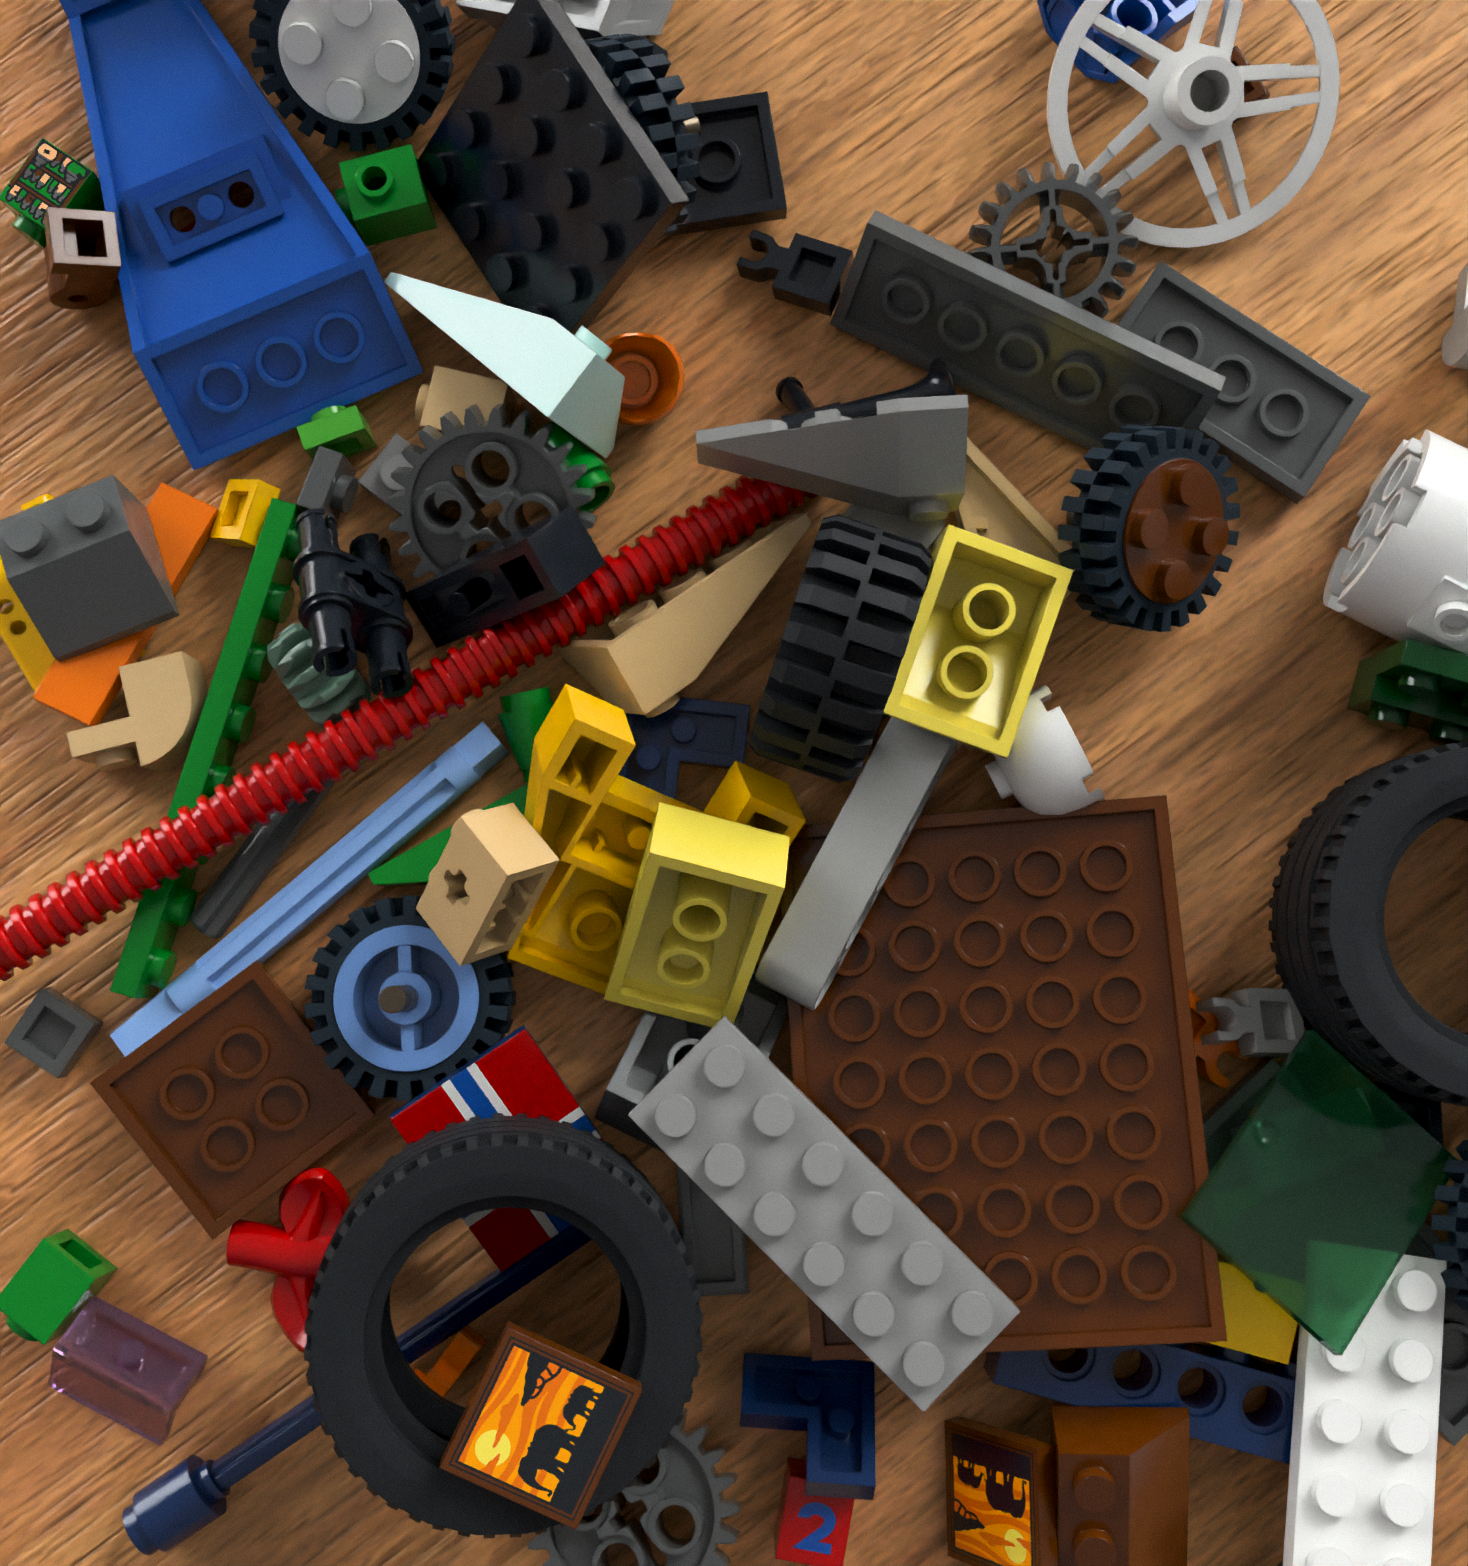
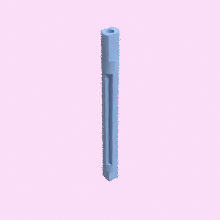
[110,721,510,1057]

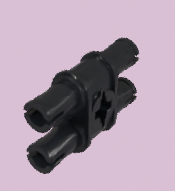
[292,508,413,699]

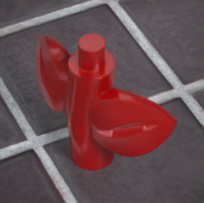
[226,1168,350,1353]

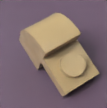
[66,651,208,773]

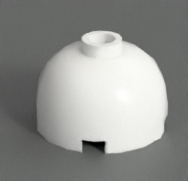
[985,685,1105,815]

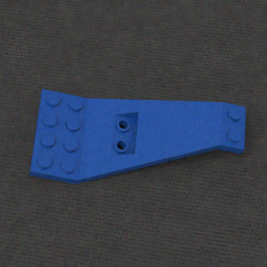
[59,0,424,471]

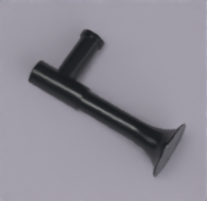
[775,358,956,429]

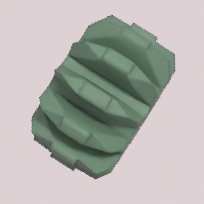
[267,623,371,727]

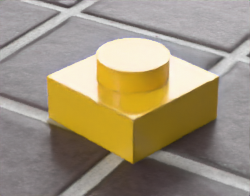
[210,479,281,548]

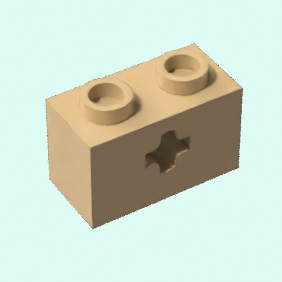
[416,803,560,966]

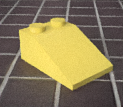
[883,524,1073,759]
[604,802,790,1027]

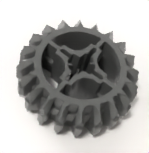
[967,162,1138,318]

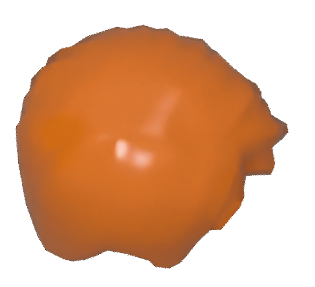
[605,332,685,426]

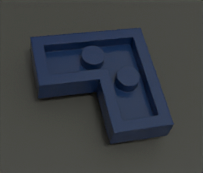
[618,697,750,799]
[740,1353,876,1500]

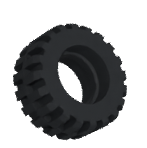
[747,514,932,783]

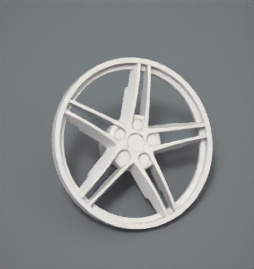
[1047,0,1340,248]

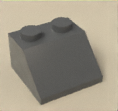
[0,475,179,662]

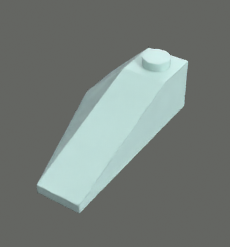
[384,272,625,458]

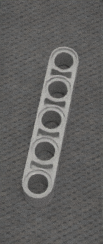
[755,717,958,1011]

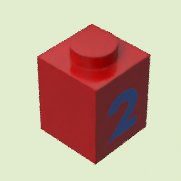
[774,1454,854,1566]

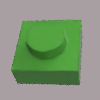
[296,405,377,460]

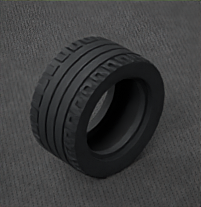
[1268,741,1468,1107]
[304,1113,703,1538]

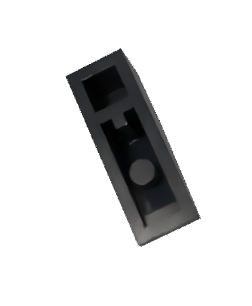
[404,505,605,648]

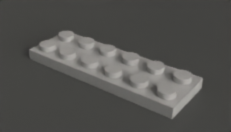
[628,1015,1021,1412]

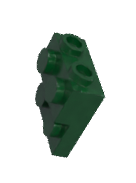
[1347,638,1468,745]

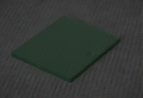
[1180,1030,1458,1356]

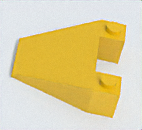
[507,684,806,995]

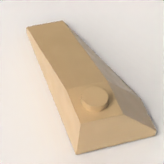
[556,513,811,718]

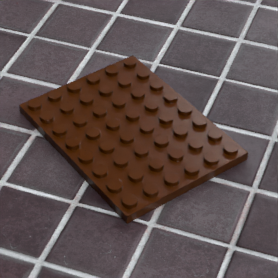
[781,795,1227,1361]

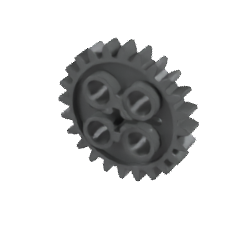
[387,404,597,578]
[527,1408,742,1566]

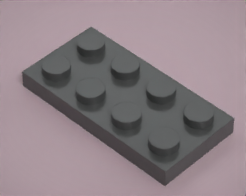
[1118,261,1371,504]

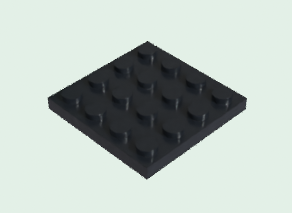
[418,0,690,335]

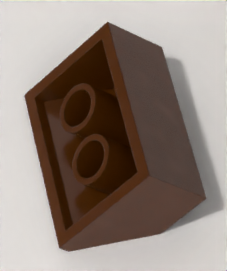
[1051,1406,1190,1566]

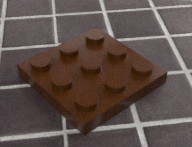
[90,959,376,1240]

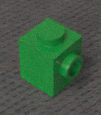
[335,144,437,246]

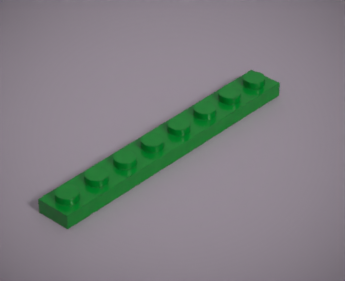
[110,498,303,999]

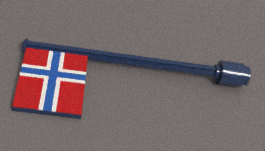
[122,1025,604,1556]

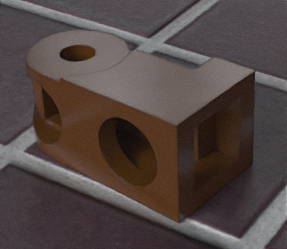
[44,207,122,309]

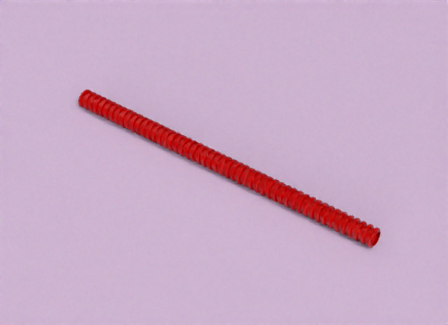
[0,475,818,981]

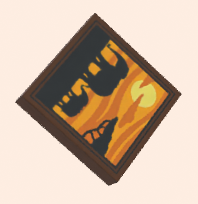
[440,1321,643,1530]
[945,1417,1058,1566]

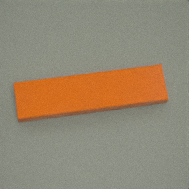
[32,482,218,727]

